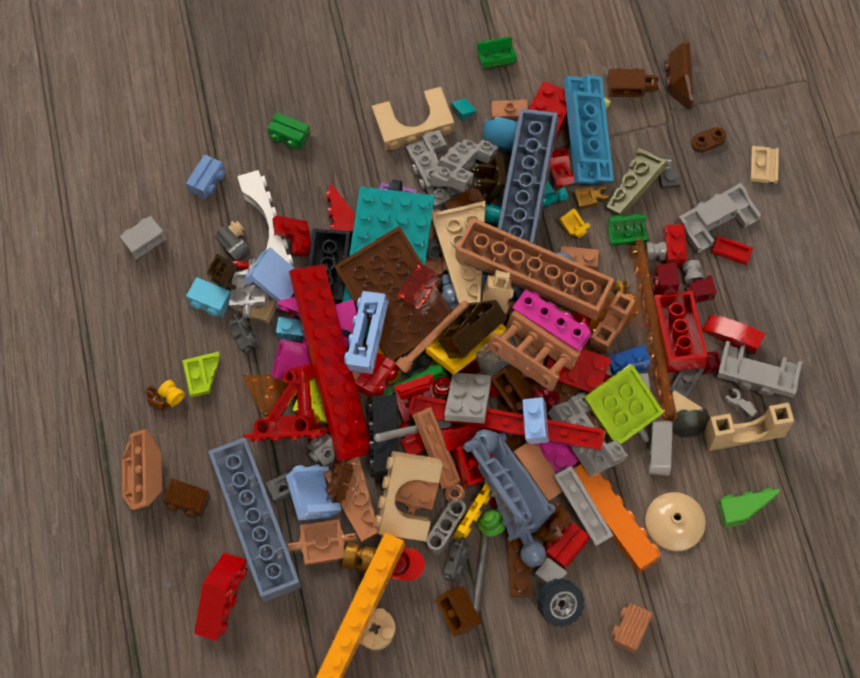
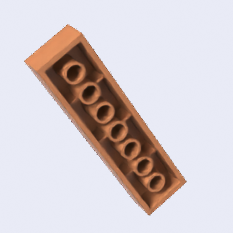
[455,217,614,320]

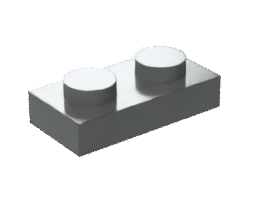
[669,368,705,399]

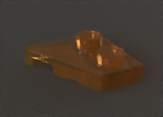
[243,374,281,413]

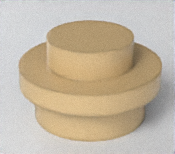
[228,221,245,238]

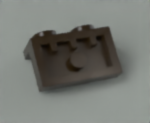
[207,254,237,290]

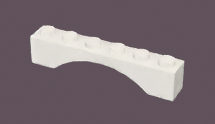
[237,170,294,265]

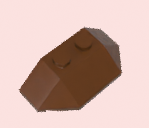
[664,38,694,110]

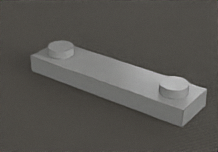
[554,466,614,546]

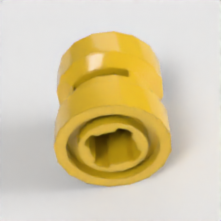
[158,379,185,407]

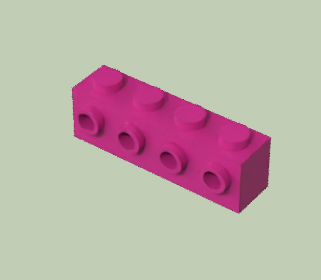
[512,289,591,353]

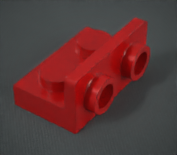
[440,424,480,451]

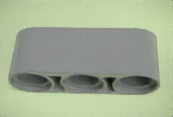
[649,420,673,476]
[427,499,466,555]

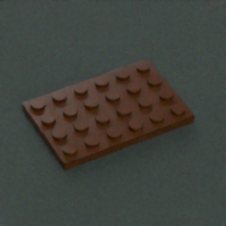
[334,226,453,362]

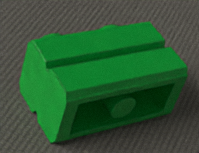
[267,113,311,150]

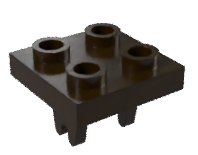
[472,153,507,205]

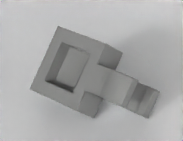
[725,388,757,422]

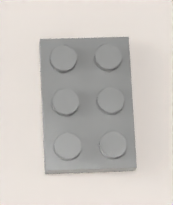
[445,373,492,423]

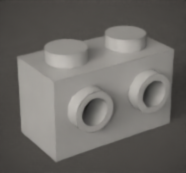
[120,216,166,260]

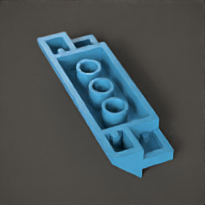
[563,75,614,187]

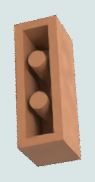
[513,442,563,502]

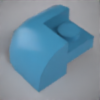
[482,117,518,152]

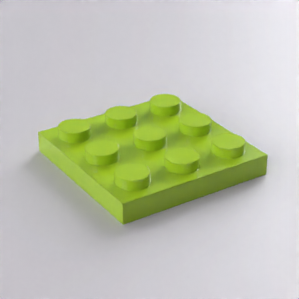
[583,364,664,444]

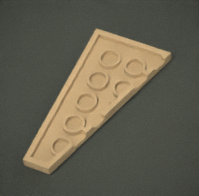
[432,201,485,305]

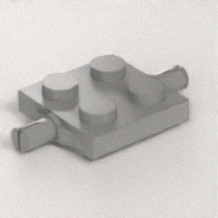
[229,259,268,318]

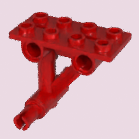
[244,364,329,442]

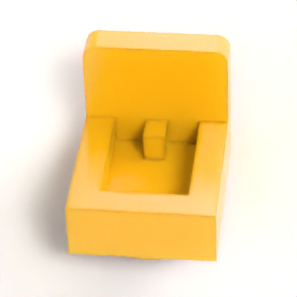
[558,208,590,238]

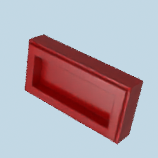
[711,235,753,266]

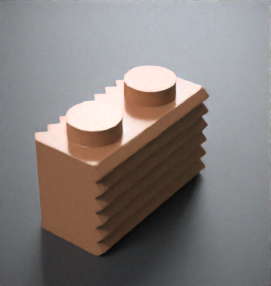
[611,603,653,654]

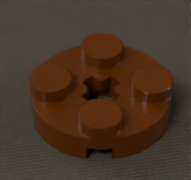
[535,502,570,543]

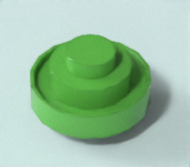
[478,509,506,537]

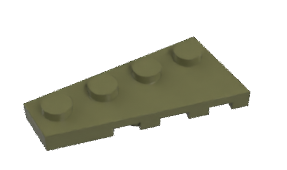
[606,148,668,217]

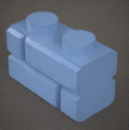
[185,154,226,200]

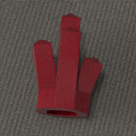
[531,386,560,408]

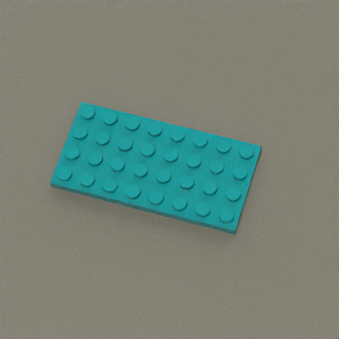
[342,186,435,339]

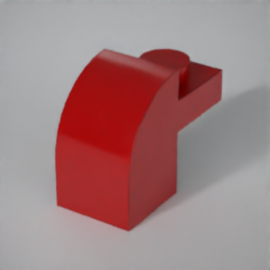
[549,148,574,186]

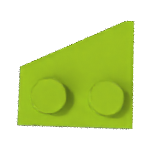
[182,352,220,398]

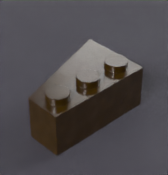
[438,300,508,359]

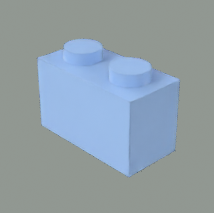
[523,397,549,444]

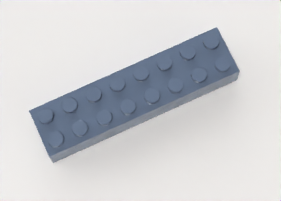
[498,108,558,245]
[208,438,302,603]

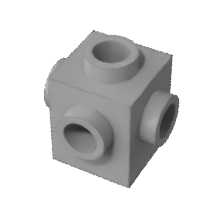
[306,432,336,466]

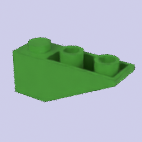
[718,488,780,528]

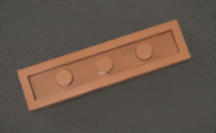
[412,407,461,489]

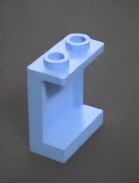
[243,247,295,308]
[286,464,341,520]

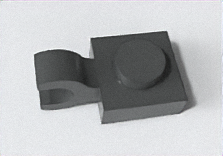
[659,155,680,189]

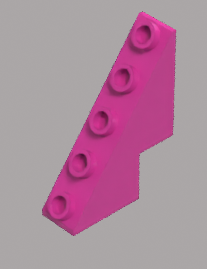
[276,297,358,336]
[271,333,350,380]

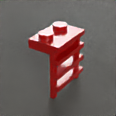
[394,374,437,424]

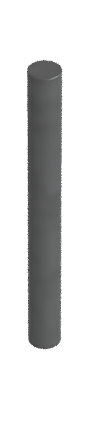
[472,534,490,613]

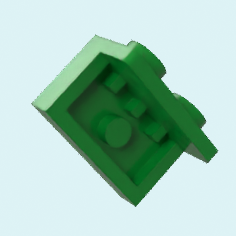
[477,36,517,69]
[607,214,648,246]

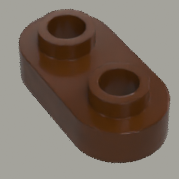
[691,127,727,153]

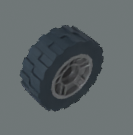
[537,578,585,627]

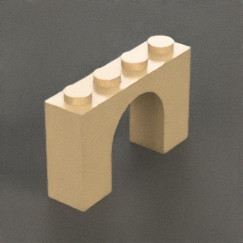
[372,87,454,151]
[704,403,794,451]
[374,451,443,541]

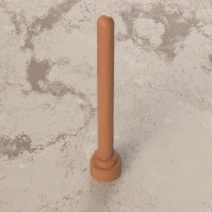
[395,301,469,373]

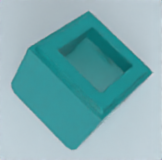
[451,98,476,121]

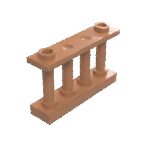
[486,310,580,392]

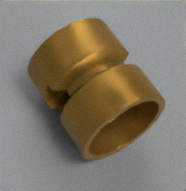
[342,542,376,573]

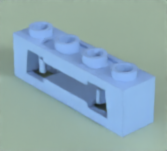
[344,291,389,374]

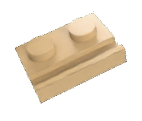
[750,146,779,184]

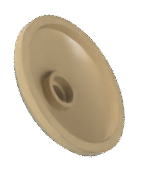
[645,492,706,552]

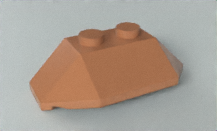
[122,429,162,510]

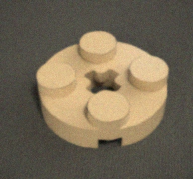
[360,608,395,650]

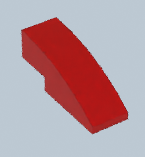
[702,315,766,355]

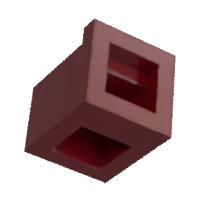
[685,275,717,303]

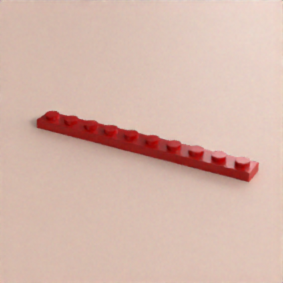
[407,394,606,451]

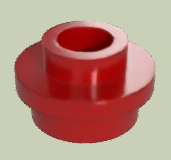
[434,377,451,396]

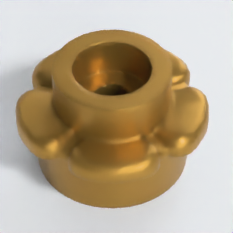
[611,280,630,294]

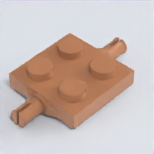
[395,455,440,515]
[288,519,357,566]

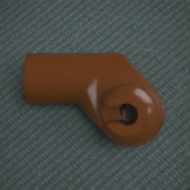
[145,386,168,411]

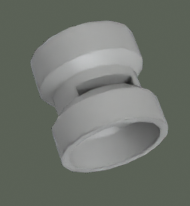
[645,242,667,261]
[682,260,704,285]

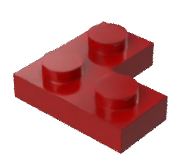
[272,215,311,257]

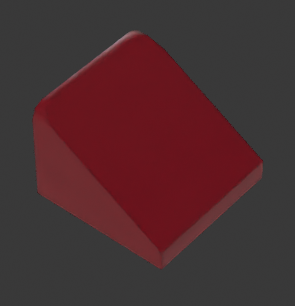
[702,352,721,375]

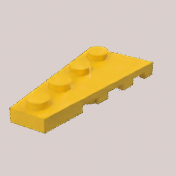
[452,483,492,541]

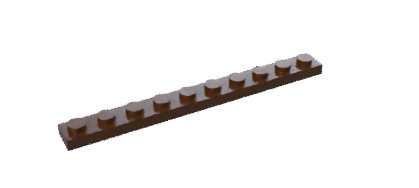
[499,403,531,597]

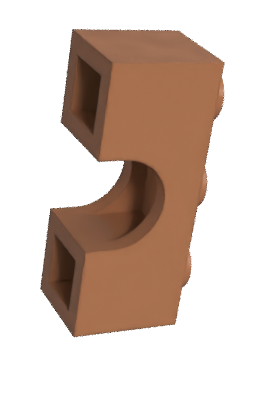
[589,291,636,355]

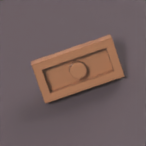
[561,246,599,270]

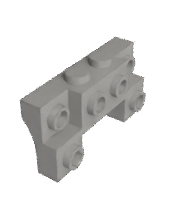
[406,130,469,210]
[430,139,498,192]
[677,183,761,254]
[717,341,802,398]
[548,393,628,477]

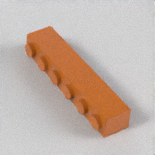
[573,463,660,574]

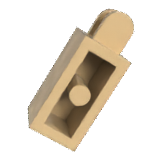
[480,270,514,314]

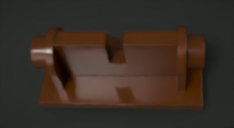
[325,460,354,503]

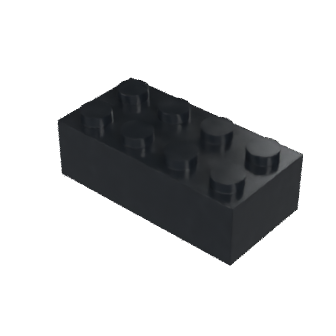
[308,228,352,305]
[369,395,399,483]

